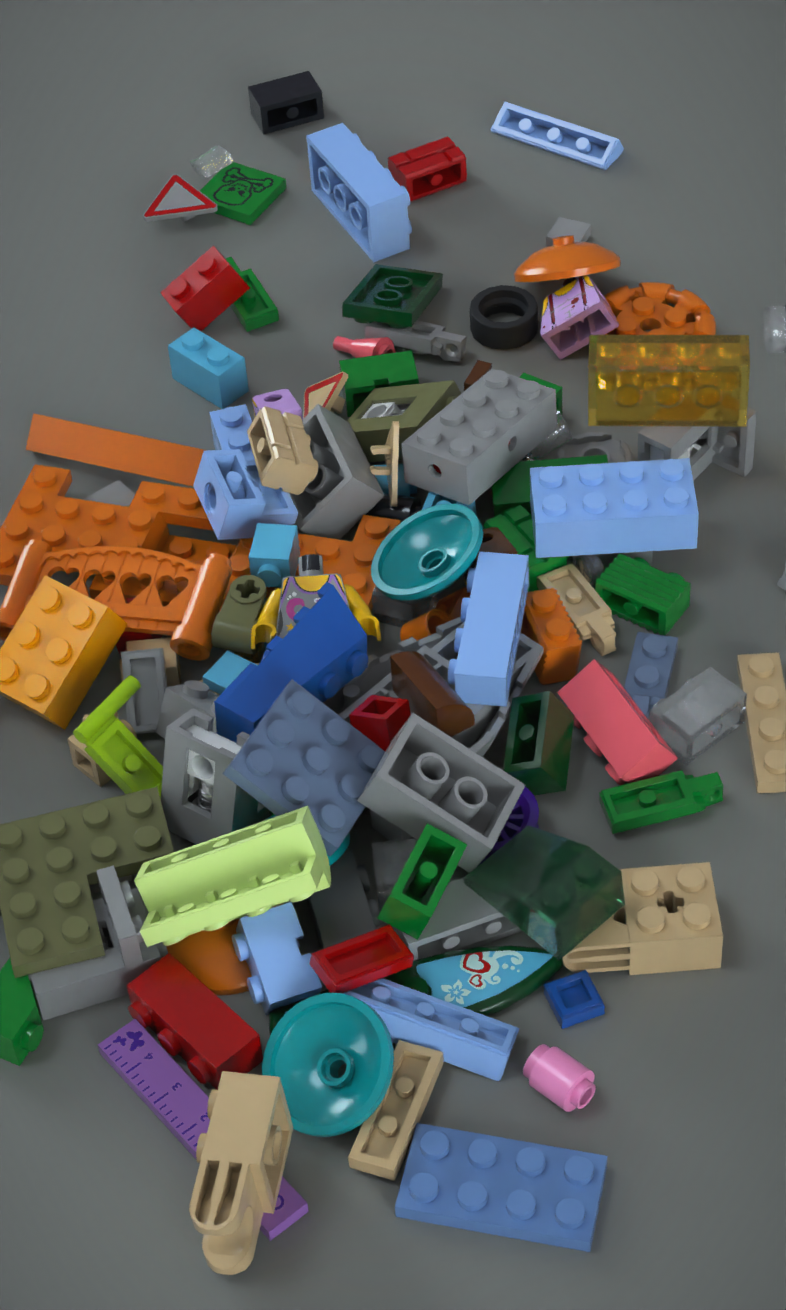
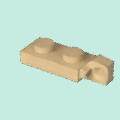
[537,563,617,656]

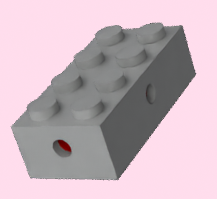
[402,369,557,505]

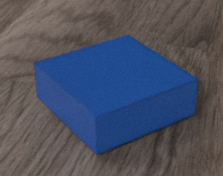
[544,970,605,1029]

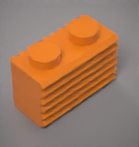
[521,588,583,685]

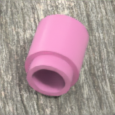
[523,1044,596,1112]

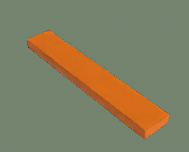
[26,413,207,487]

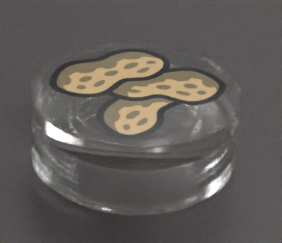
[573,555,604,589]

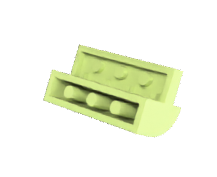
[134,806,331,947]

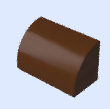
[390,651,475,737]

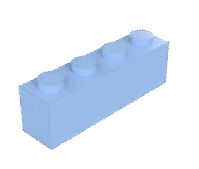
[448,551,529,707]

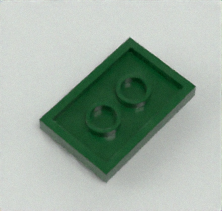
[342,264,443,329]

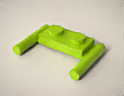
[73,675,163,799]

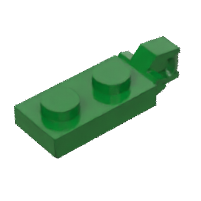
[225,257,279,332]
[599,770,723,834]

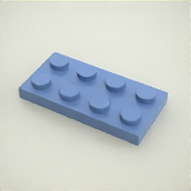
[395,1123,608,1252]

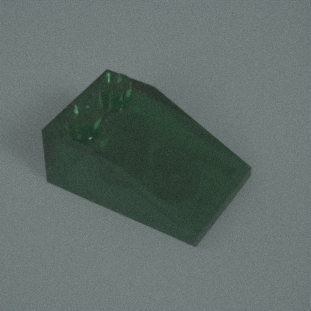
[463,825,625,960]

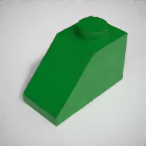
[0,958,44,1066]

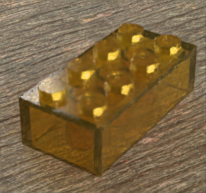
[588,335,750,427]

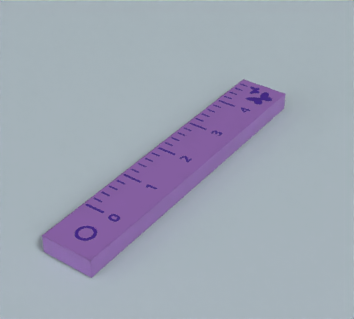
[98,1019,309,1241]

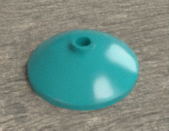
[371,504,483,600]
[262,993,394,1137]

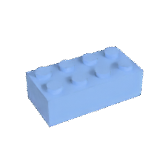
[306,123,412,262]
[530,458,699,558]

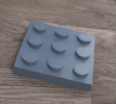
[222,679,385,856]

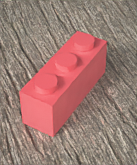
[557,659,678,785]

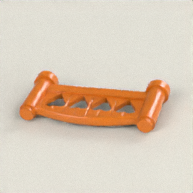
[0,539,232,661]

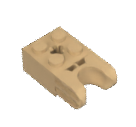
[554,862,723,975]
[189,1071,293,1275]

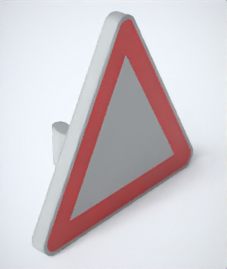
[143,174,218,222]

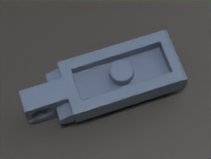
[624,632,678,719]

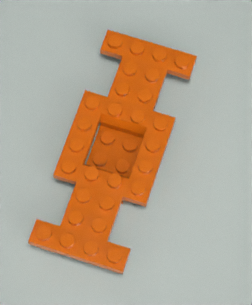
[0,464,401,613]

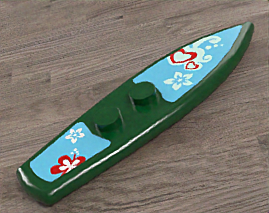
[269,945,564,1035]

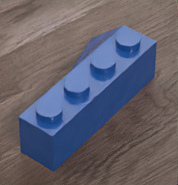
[214,582,368,743]

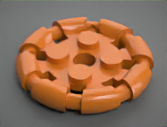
[589,282,716,375]

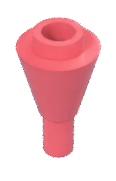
[333,336,396,358]

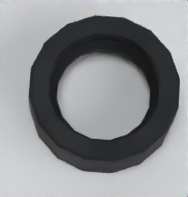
[470,285,538,350]

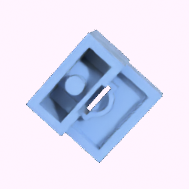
[193,449,298,540]

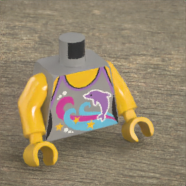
[251,554,381,649]

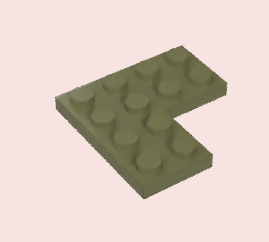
[0,787,174,978]

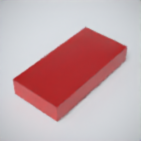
[309,924,414,993]

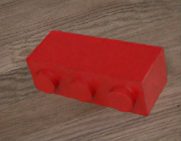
[126,953,263,1090]

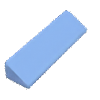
[491,102,624,170]
[342,978,520,1081]

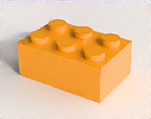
[0,575,128,730]

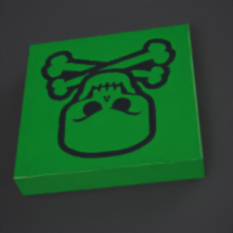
[200,161,287,225]

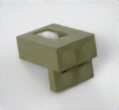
[347,380,461,462]

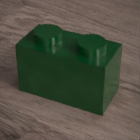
[503,691,575,796]

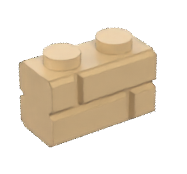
[247,406,318,495]

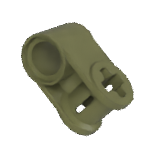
[212,575,267,655]

